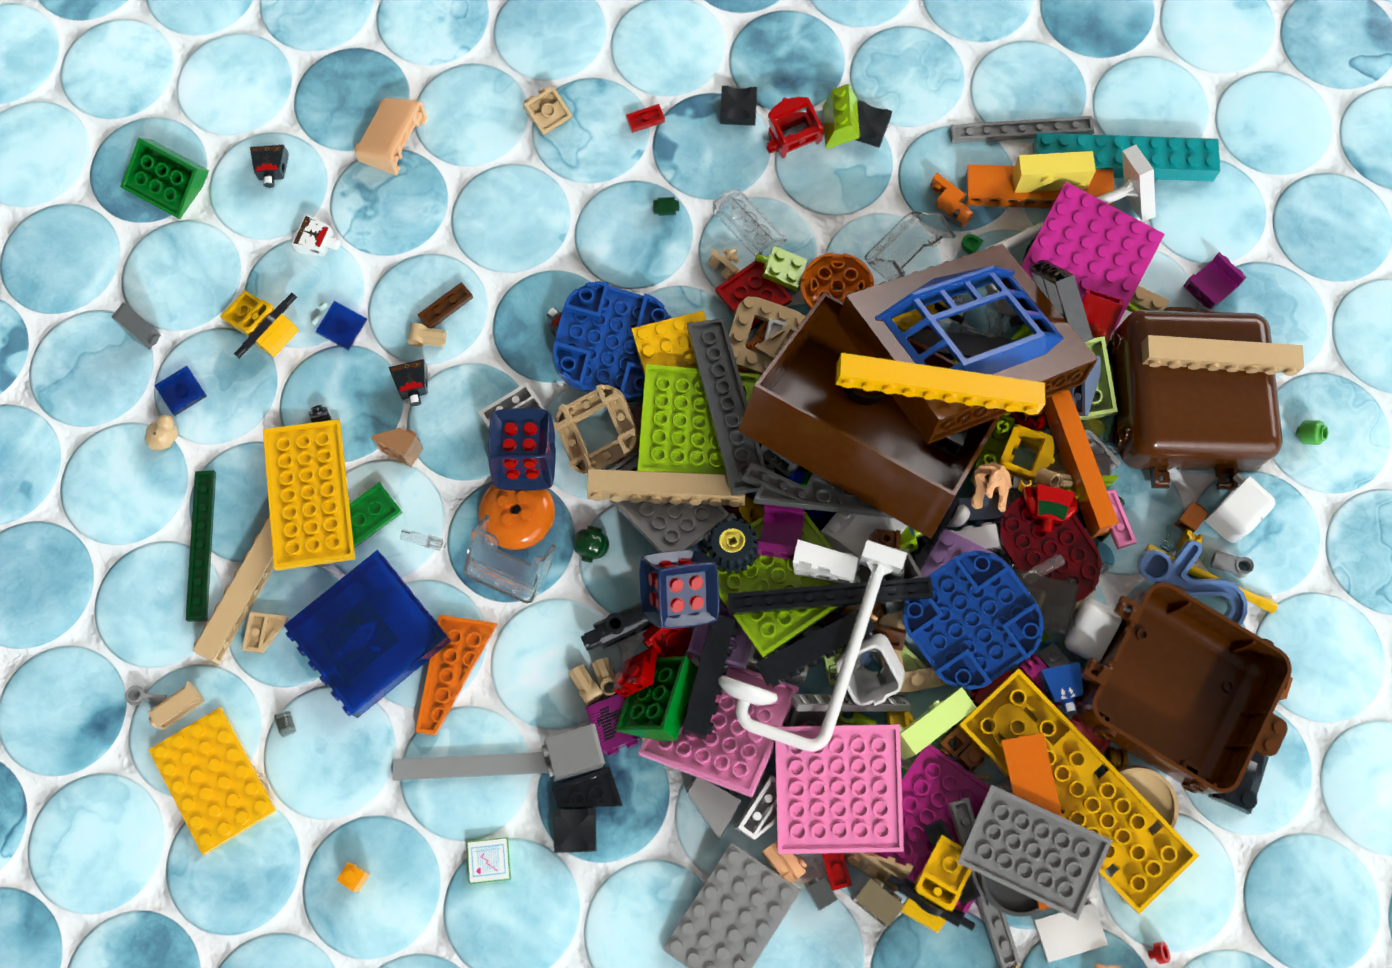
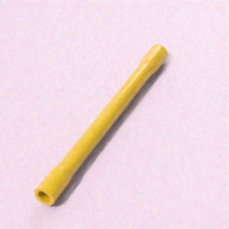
[1145,544,1278,614]

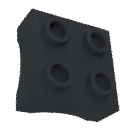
[720,86,757,126]
[855,100,892,148]
[553,808,597,853]

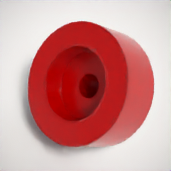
[1148,941,1170,964]

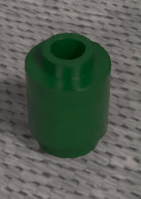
[653,197,680,216]

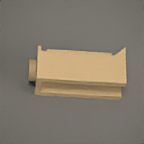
[147,681,205,730]

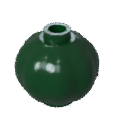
[573,526,609,563]

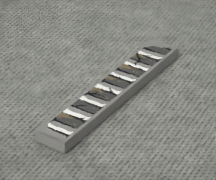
[790,694,911,712]

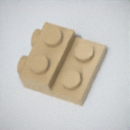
[523,86,573,136]

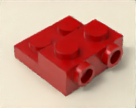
[642,624,693,658]
[613,647,657,698]

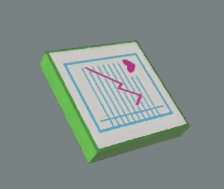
[467,837,511,884]

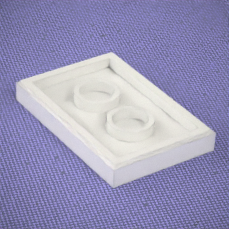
[1033,903,1108,963]

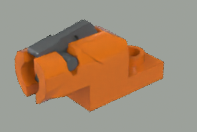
[930,173,974,228]

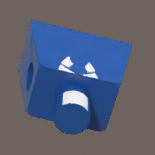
[1037,662,1083,713]

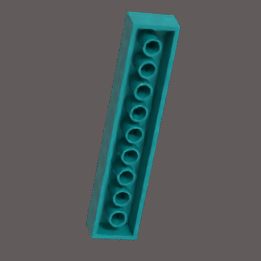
[1033,133,1220,182]

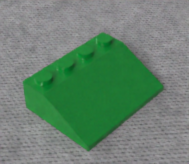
[120,138,209,219]
[616,656,698,741]

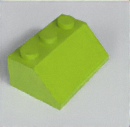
[823,84,860,149]

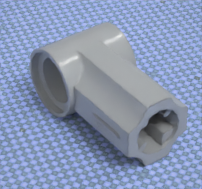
[1210,550,1254,578]

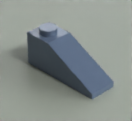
[1070,355,1101,417]

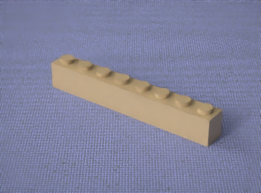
[1141,335,1304,376]
[587,469,745,507]
[193,517,274,664]

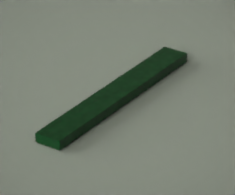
[186,471,216,622]

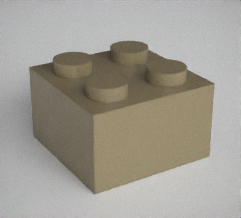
[852,878,905,927]

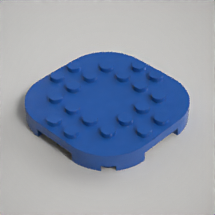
[552,281,671,402]
[903,550,1044,690]

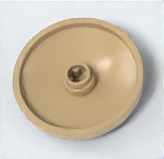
[1117,766,1179,835]

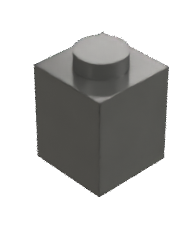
[806,876,838,911]

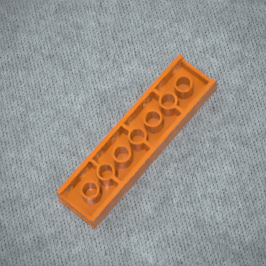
[966,164,1115,209]
[1043,390,1119,539]
[1001,733,1062,910]

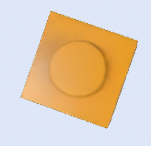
[336,862,370,892]

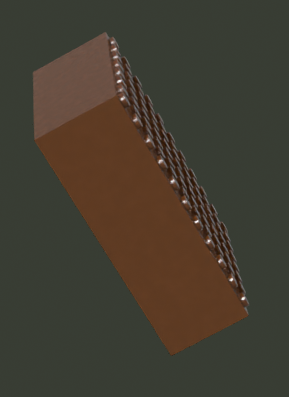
[738,292,1001,539]

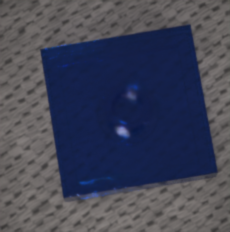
[315,301,367,351]
[154,366,207,416]

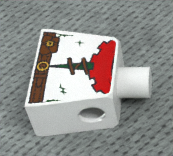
[292,214,340,256]

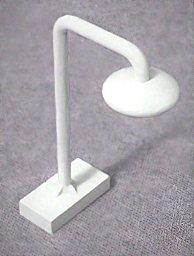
[984,145,1156,316]
[718,540,907,752]

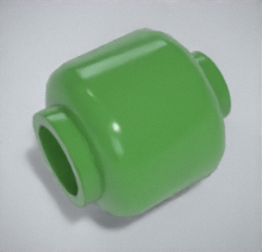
[1296,420,1328,445]

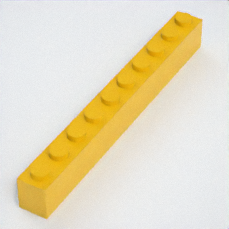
[836,353,1045,415]

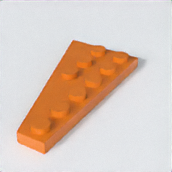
[415,615,498,736]

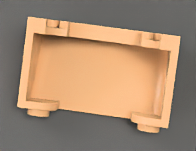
[354,98,427,176]

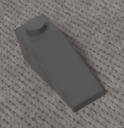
[112,302,161,350]

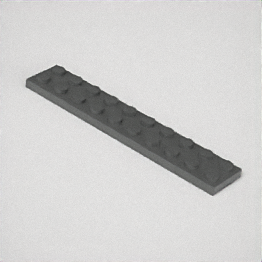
[686,318,766,496]

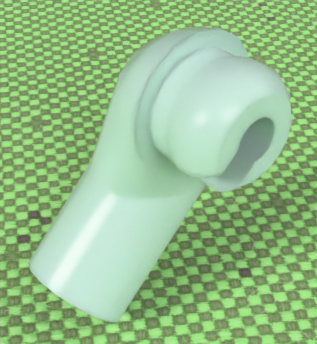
[311,301,331,328]

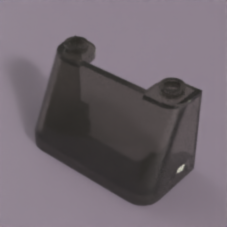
[1007,562,1079,634]

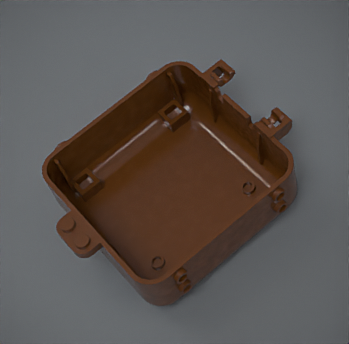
[1108,307,1283,490]
[1077,582,1292,794]

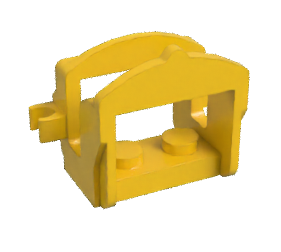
[998,424,1055,491]

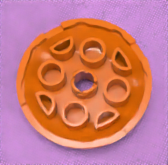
[800,252,874,309]
[478,484,555,550]

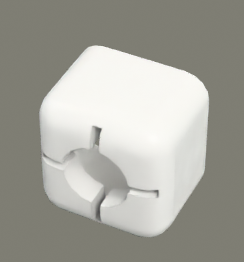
[1205,473,1275,543]
[1064,599,1122,663]
[836,634,905,706]

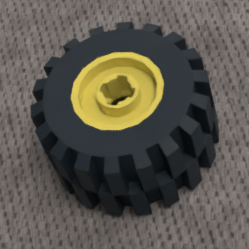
[707,518,758,573]

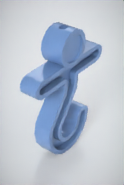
[1137,540,1248,625]

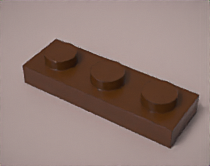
[417,282,474,329]

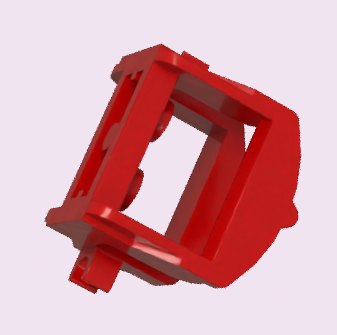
[766,97,824,159]

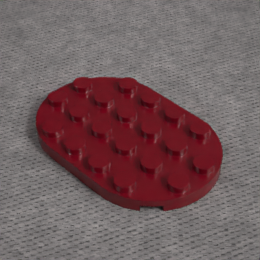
[999,496,1102,605]

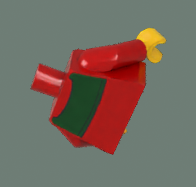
[1018,480,1080,533]

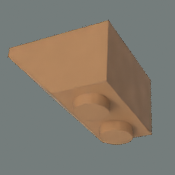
[371,428,423,467]

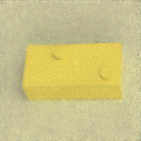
[1012,151,1096,193]

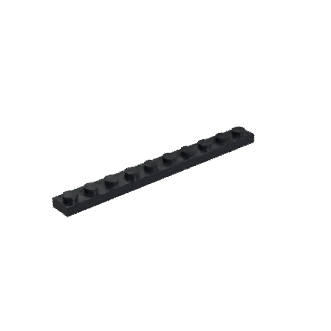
[728,577,934,615]

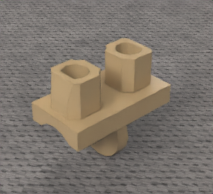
[707,248,740,280]

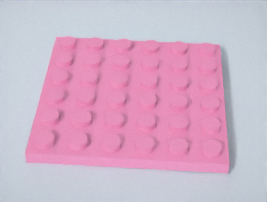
[638,651,799,797]
[775,724,904,854]

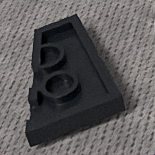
[552,767,623,808]

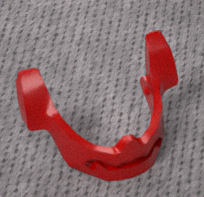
[1009,410,1047,430]

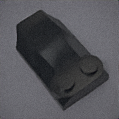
[1209,752,1269,815]

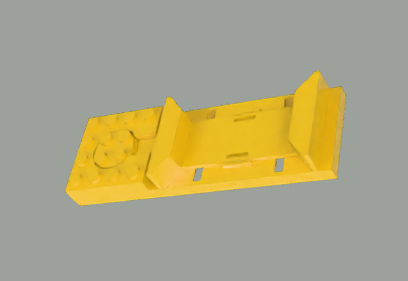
[957,668,1200,914]

